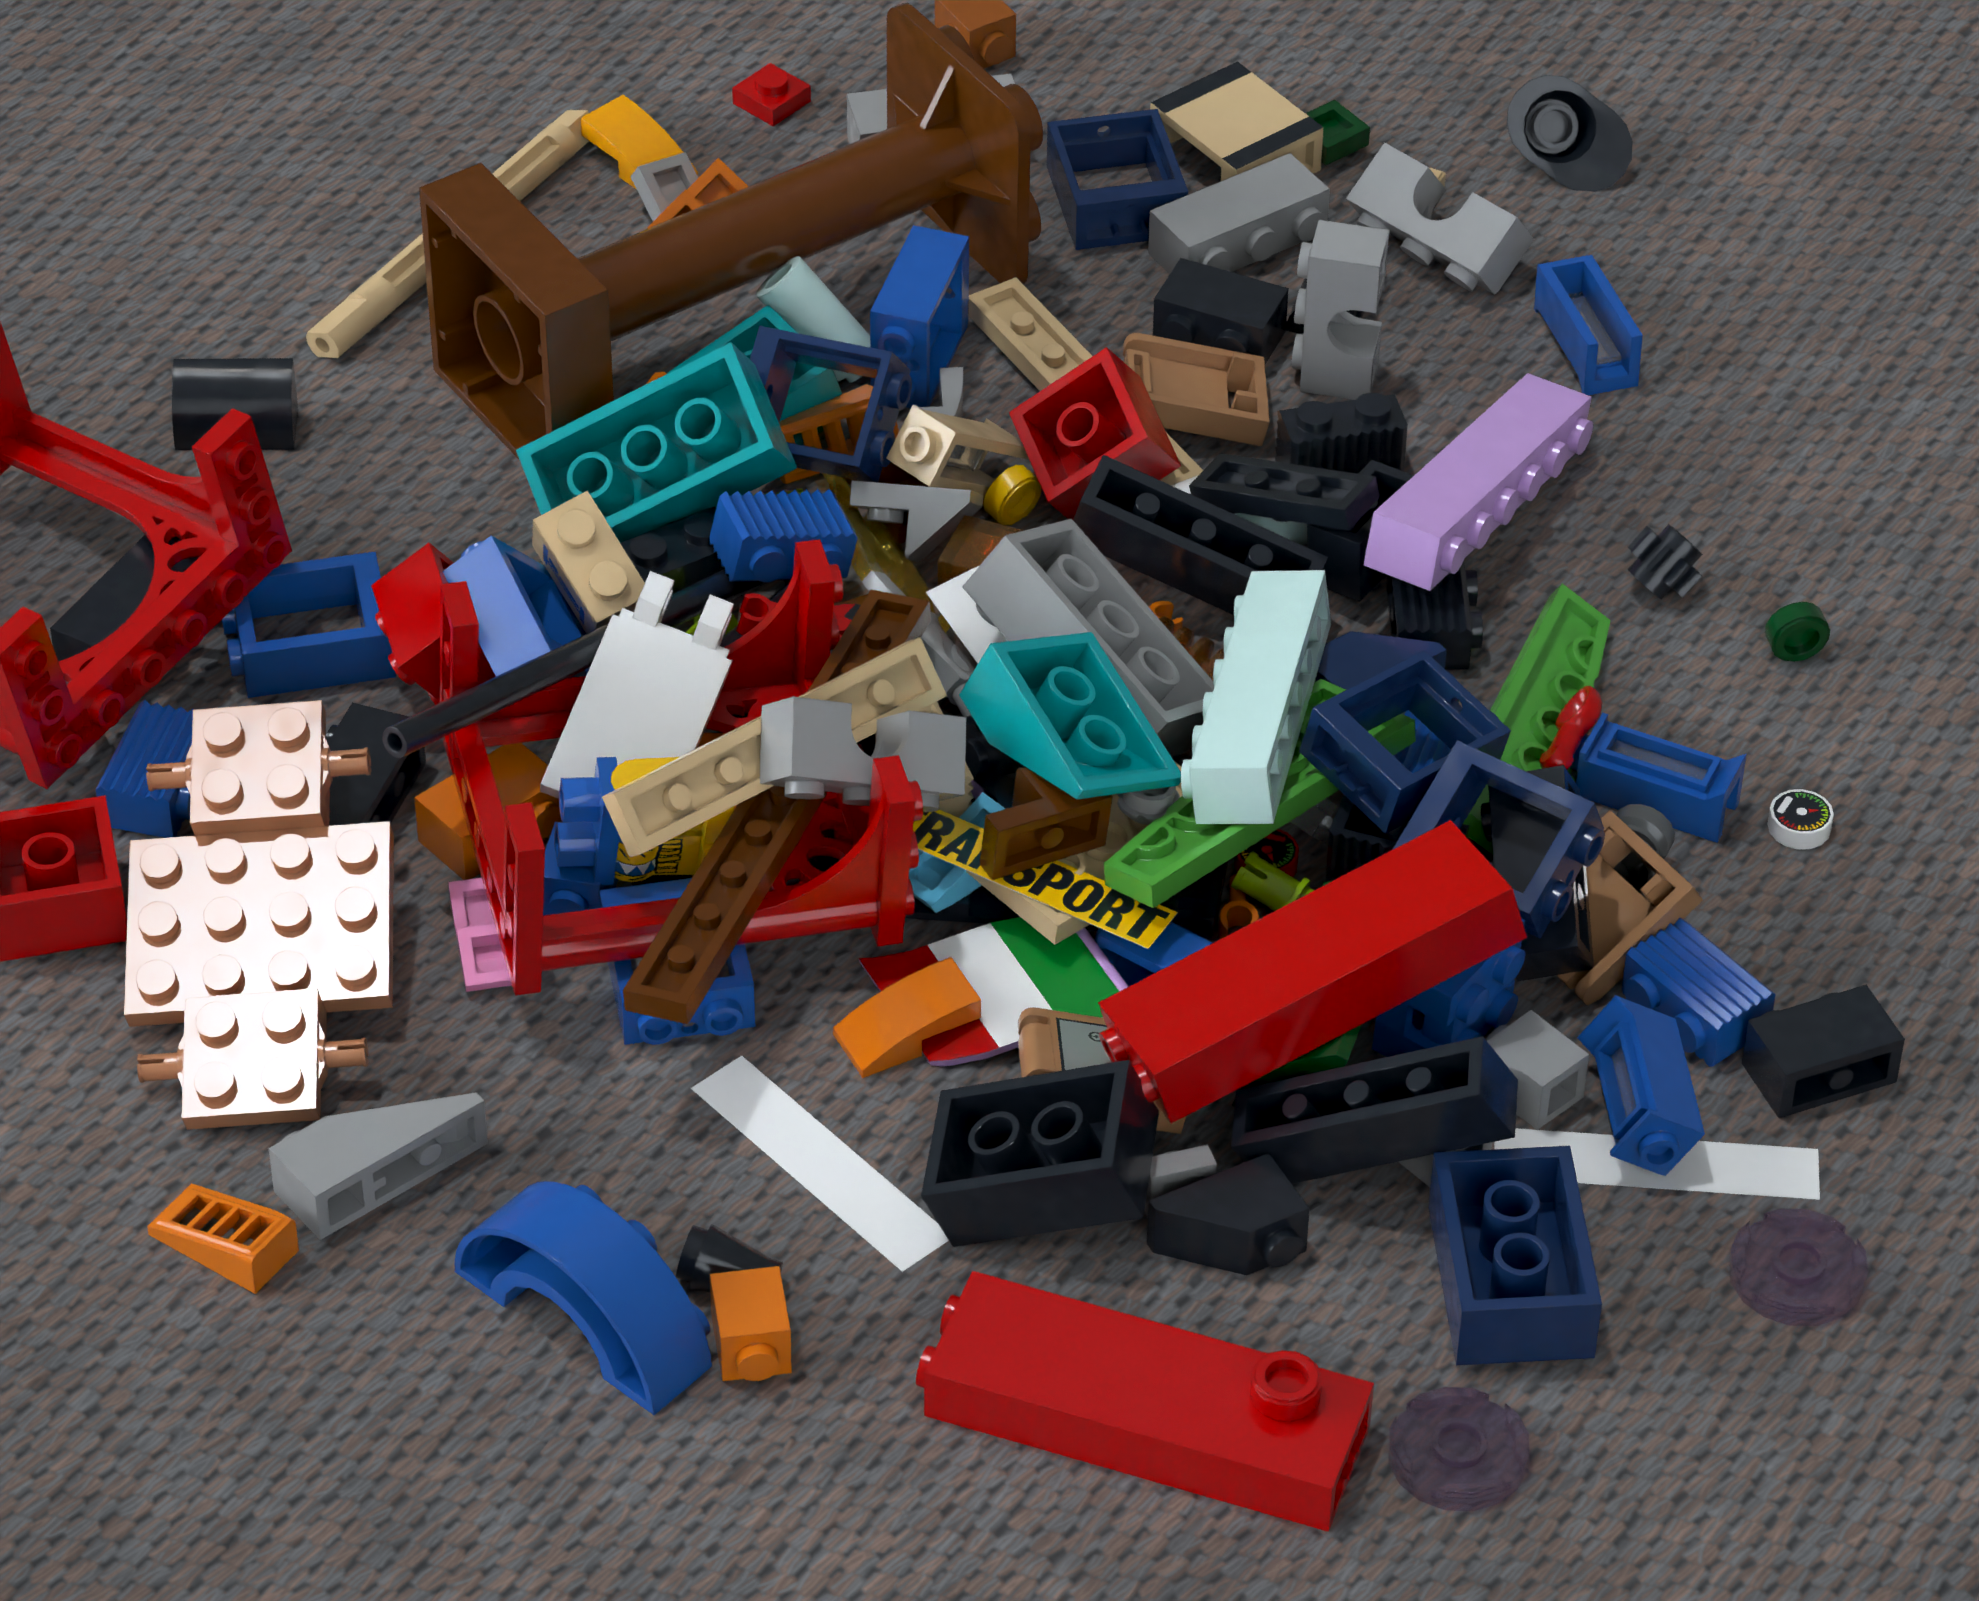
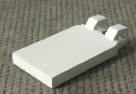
[540,571,734,799]

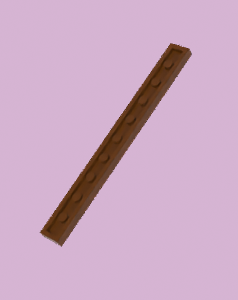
[623,589,931,1024]

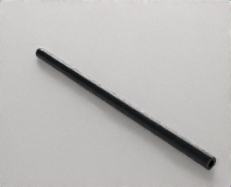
[383,513,861,758]

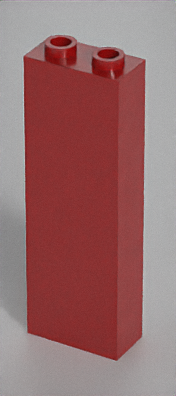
[1098,820,1527,1124]
[916,1271,1374,1532]

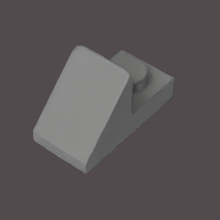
[850,481,983,562]

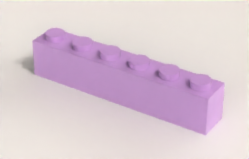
[1364,373,1593,591]

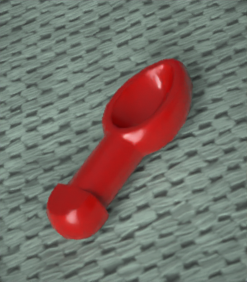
[1539,685,1602,770]

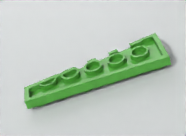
[1463,583,1611,855]
[1104,679,1416,908]

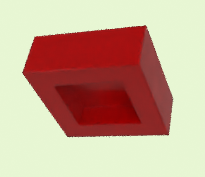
[732,63,811,126]

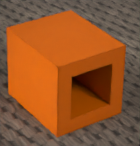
[710,1266,792,1381]

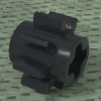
[1628,524,1703,600]

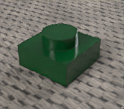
[1305,99,1370,165]

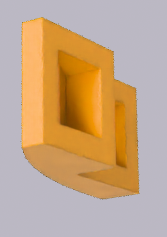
[581,95,698,190]

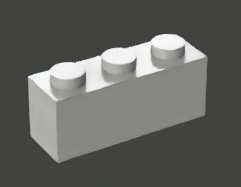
[1148,153,1330,274]

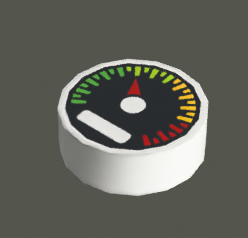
[1767,789,1834,850]

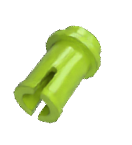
[1231,851,1314,911]

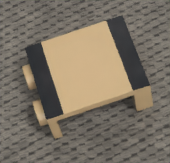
[1150,61,1324,181]

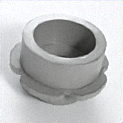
[1117,786,1180,825]

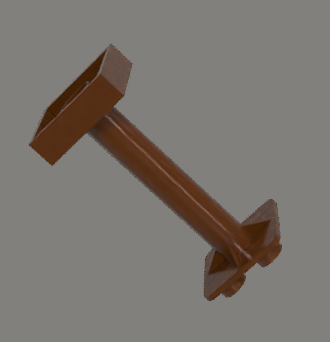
[419,3,1043,459]

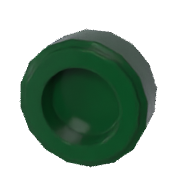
[1765,602,1830,662]

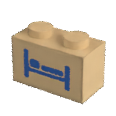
[532,490,645,634]

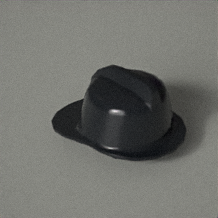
[1506,75,1633,192]

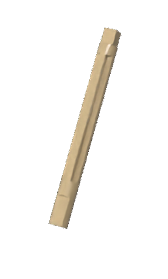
[306,110,589,358]

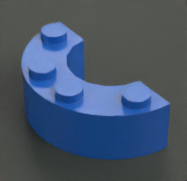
[454,1181,712,1415]

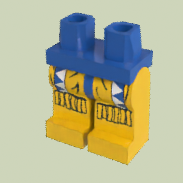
[554,757,735,885]

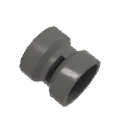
[1613,804,1675,893]

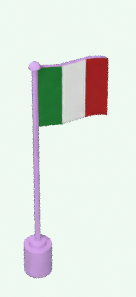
[859,780,1129,1066]

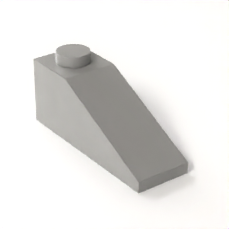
[268,1092,488,1240]

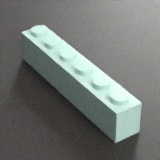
[1181,570,1331,824]

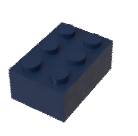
[1428,1146,1602,1366]

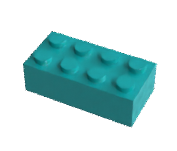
[516,342,797,543]

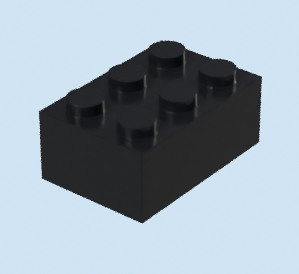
[921,1060,1159,1247]

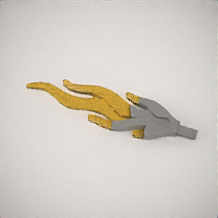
[811,446,977,717]

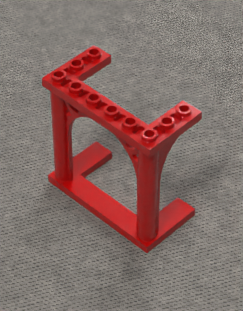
[0,321,292,789]
[440,539,923,996]

